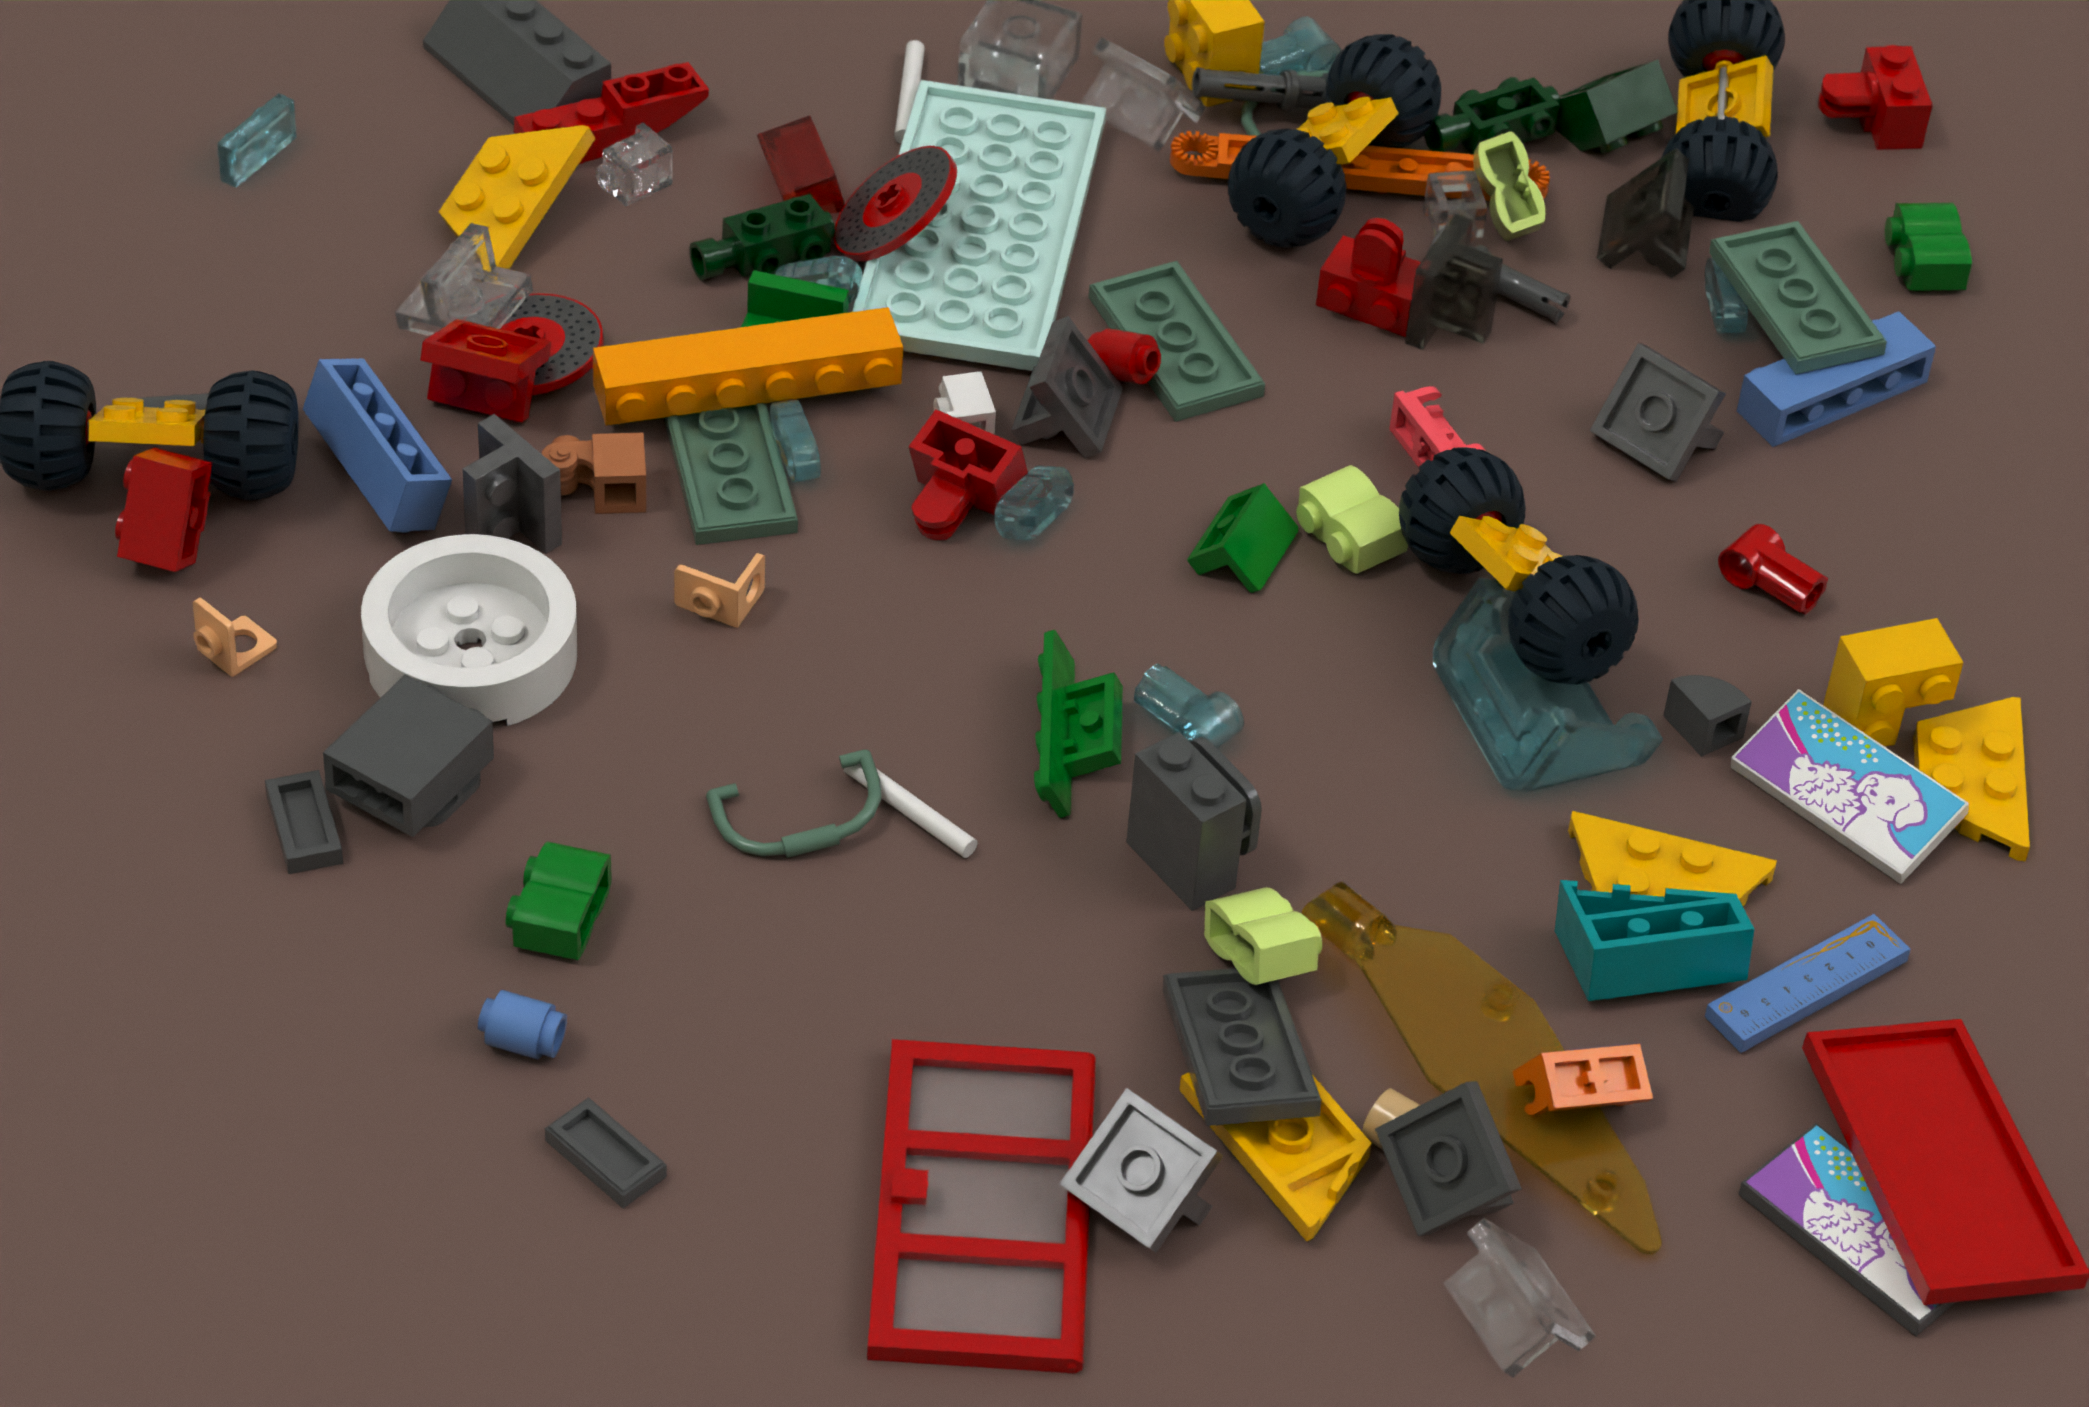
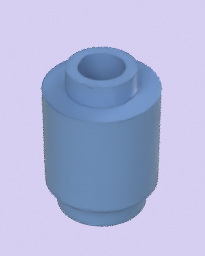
[478,990,567,1060]

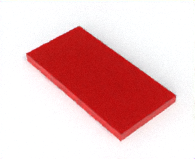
[1802,1019,2089,1305]

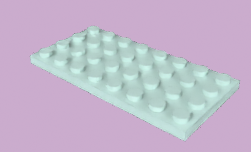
[852,80,1106,371]

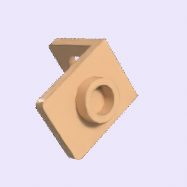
[674,553,765,628]
[193,597,277,677]

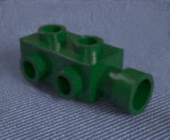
[1424,77,1561,154]
[689,194,835,281]

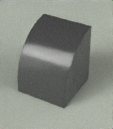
[1663,675,1752,757]

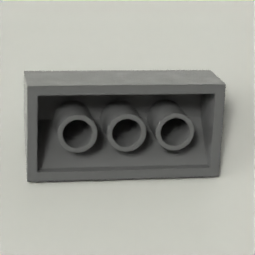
[423,0,611,125]

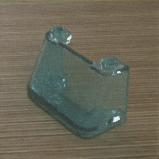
[1432,577,1663,792]

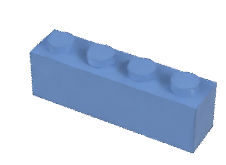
[1737,311,1936,447]
[303,359,452,533]

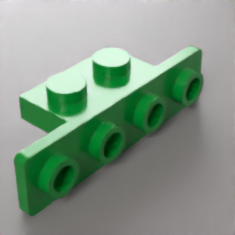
[1034,629,1123,818]

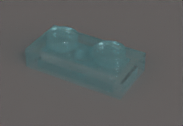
[217,93,297,188]

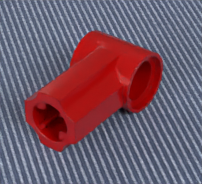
[1718,524,1828,615]

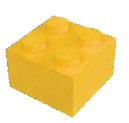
[1164,0,1265,107]

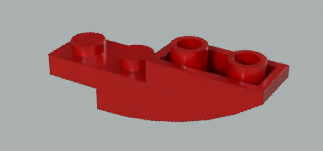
[513,62,709,164]

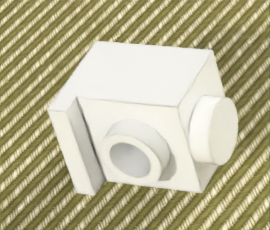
[934,371,996,435]

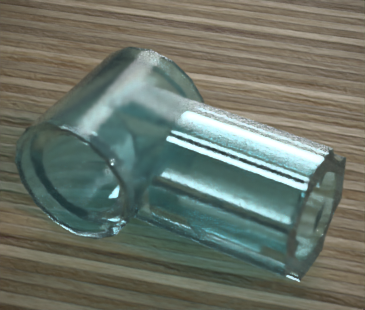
[1259,16,1341,75]
[1134,663,1244,748]

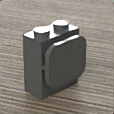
[323,675,494,837]
[1126,732,1262,911]

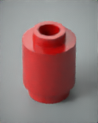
[1088,328,1161,384]

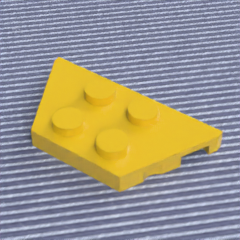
[439,125,595,284]
[1913,697,2030,861]
[1568,811,1777,906]
[1179,1072,1372,1242]

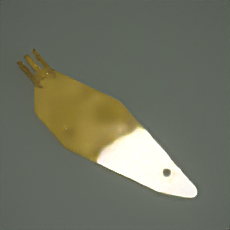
[1302,881,1662,1255]

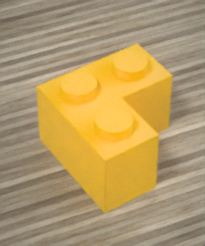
[1823,618,1964,747]

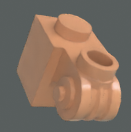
[542,432,646,514]

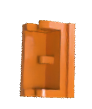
[1512,1044,1653,1115]

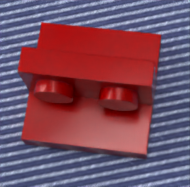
[420,319,551,422]

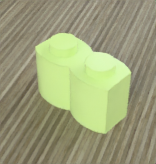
[1473,131,1546,241]
[1296,465,1408,574]
[1204,887,1322,985]

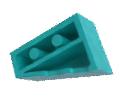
[1554,880,1755,1001]

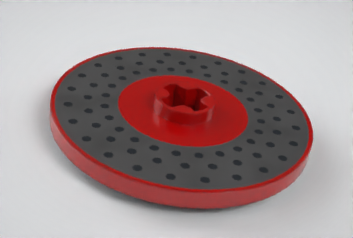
[834,146,957,261]
[466,293,604,395]

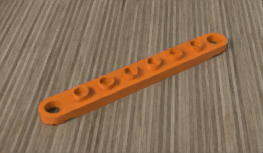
[1170,131,1550,201]

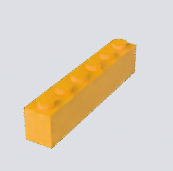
[593,307,903,426]

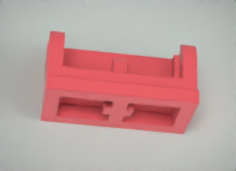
[1389,386,1486,467]

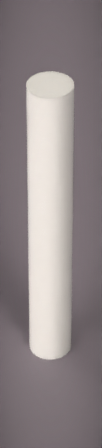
[894,40,925,144]
[843,764,977,858]

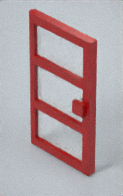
[867,1039,1096,1373]

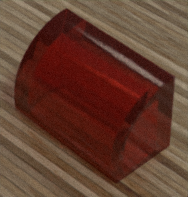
[756,115,845,214]

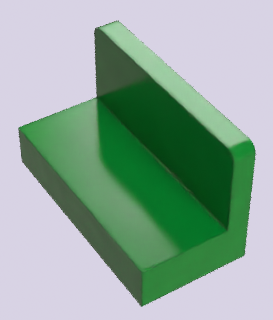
[741,270,849,327]
[1187,483,1299,593]

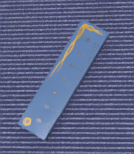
[1705,914,1911,1053]

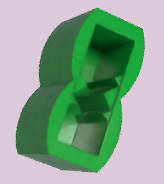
[1885,203,1972,290]
[505,841,612,960]

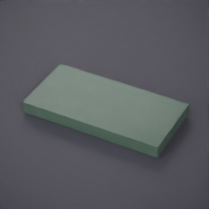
[1709,221,1887,374]
[1088,261,1265,422]
[664,403,798,545]

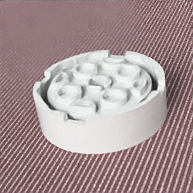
[361,534,577,726]

